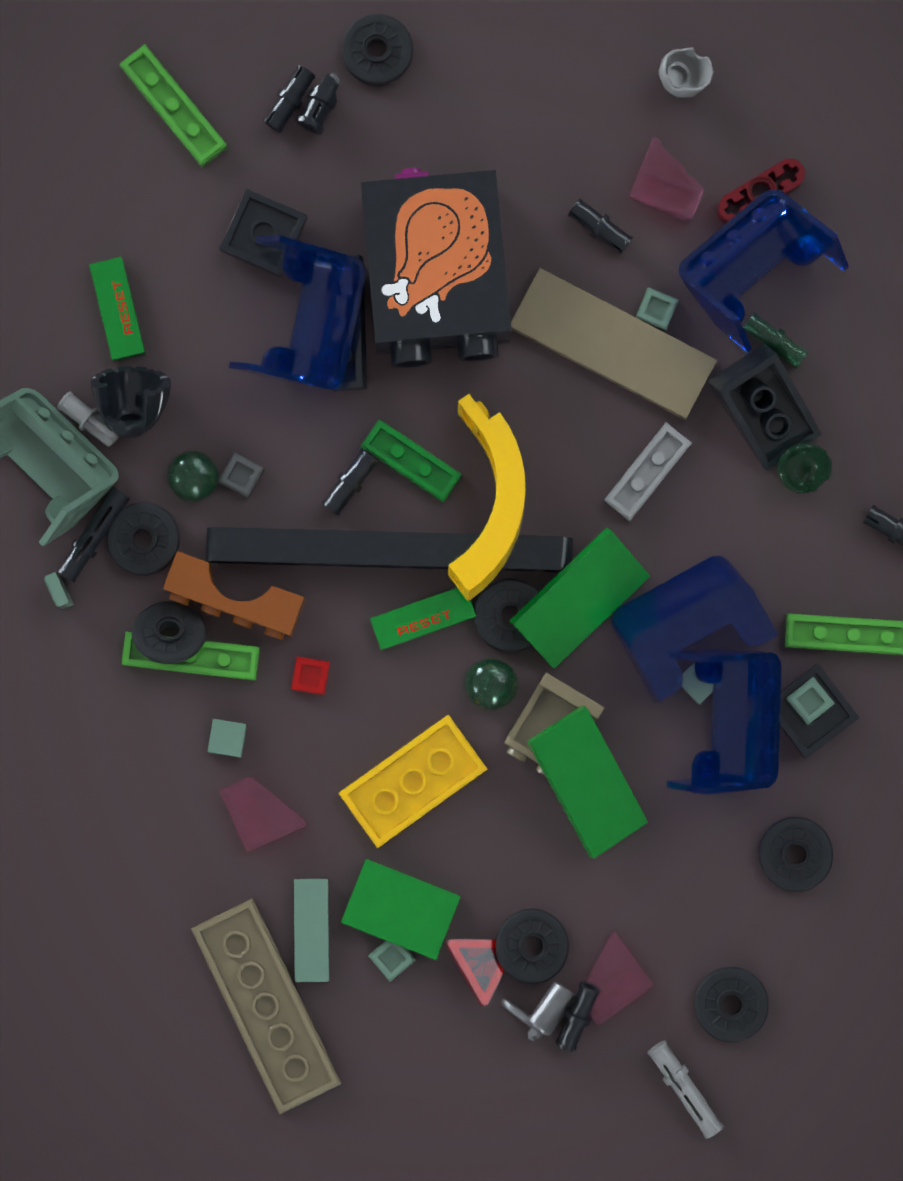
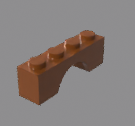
[163,551,306,640]

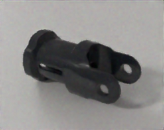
[295,73,340,135]

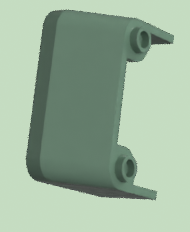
[0,388,119,547]

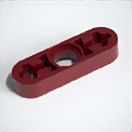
[717,158,805,226]

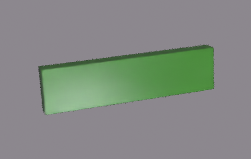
[119,44,228,168]
[784,614,903,655]
[121,632,260,681]

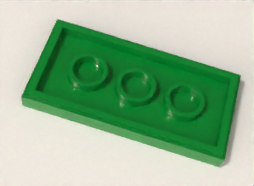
[510,528,650,669]
[527,706,648,859]

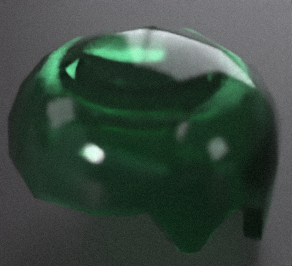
[777,443,832,494]
[167,450,219,502]
[463,658,518,710]

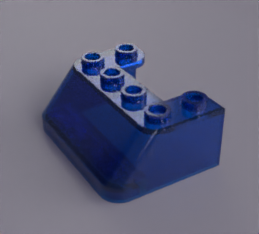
[611,556,778,703]

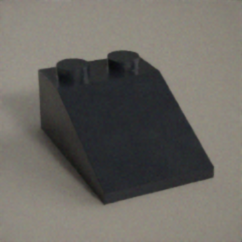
[708,344,822,471]

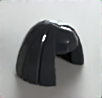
[91,366,171,438]

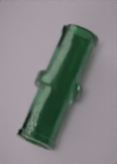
[742,312,809,369]

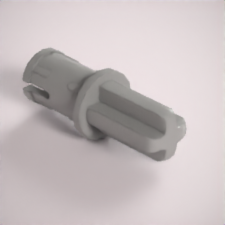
[57,391,119,446]

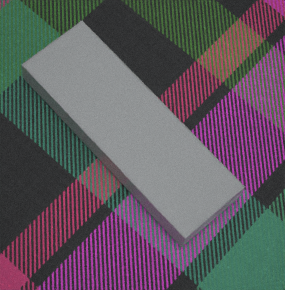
[603,423,692,522]

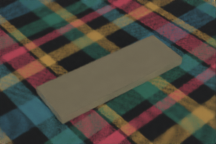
[511,268,717,420]
[191,898,342,1115]

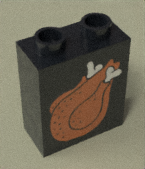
[361,170,511,368]

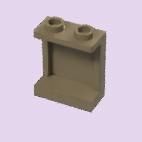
[504,673,605,776]

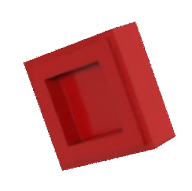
[291,656,330,695]

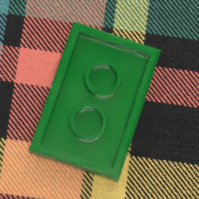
[341,859,461,960]

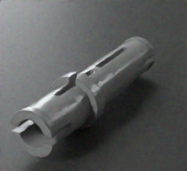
[647,1040,724,1139]

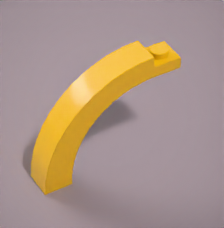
[448,394,525,602]

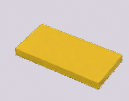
[338,714,488,848]

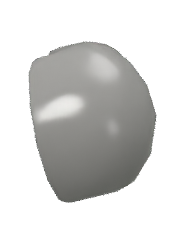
[659,48,714,98]

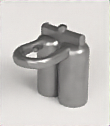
[501,981,576,1042]

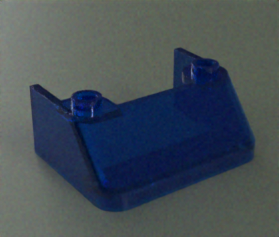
[679,189,849,353]
[229,236,366,389]
[667,649,782,795]

